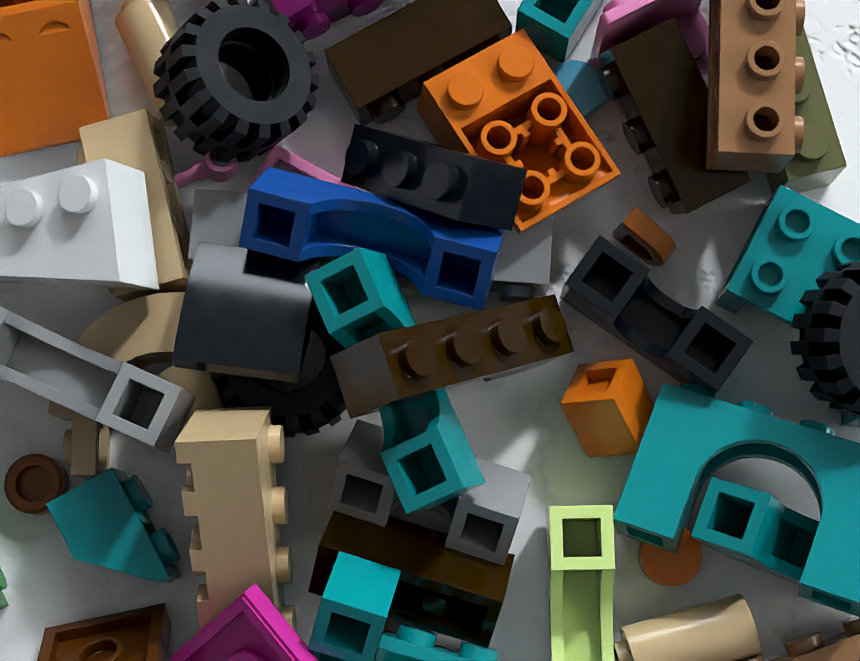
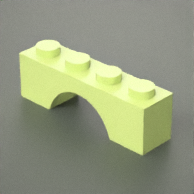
[546,505,615,661]

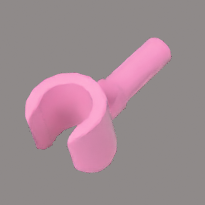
[175,151,238,189]

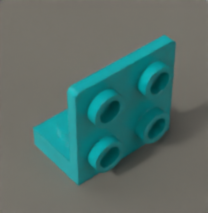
[714,185,860,330]

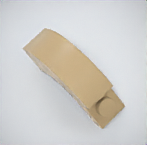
[48,292,185,480]

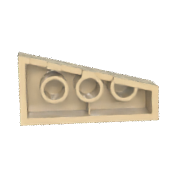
[174,406,297,633]

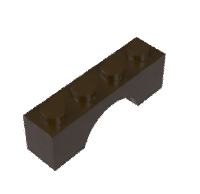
[330,294,575,419]

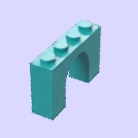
[613,383,860,617]

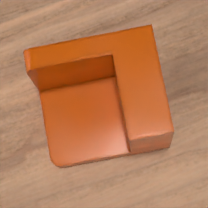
[560,358,654,457]

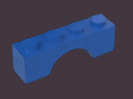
[239,167,505,310]

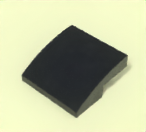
[172,242,321,383]

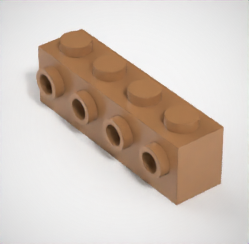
[706,0,805,173]

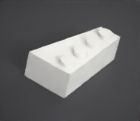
[0,158,159,290]

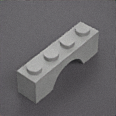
[0,306,196,454]

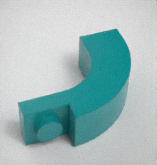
[691,476,819,585]

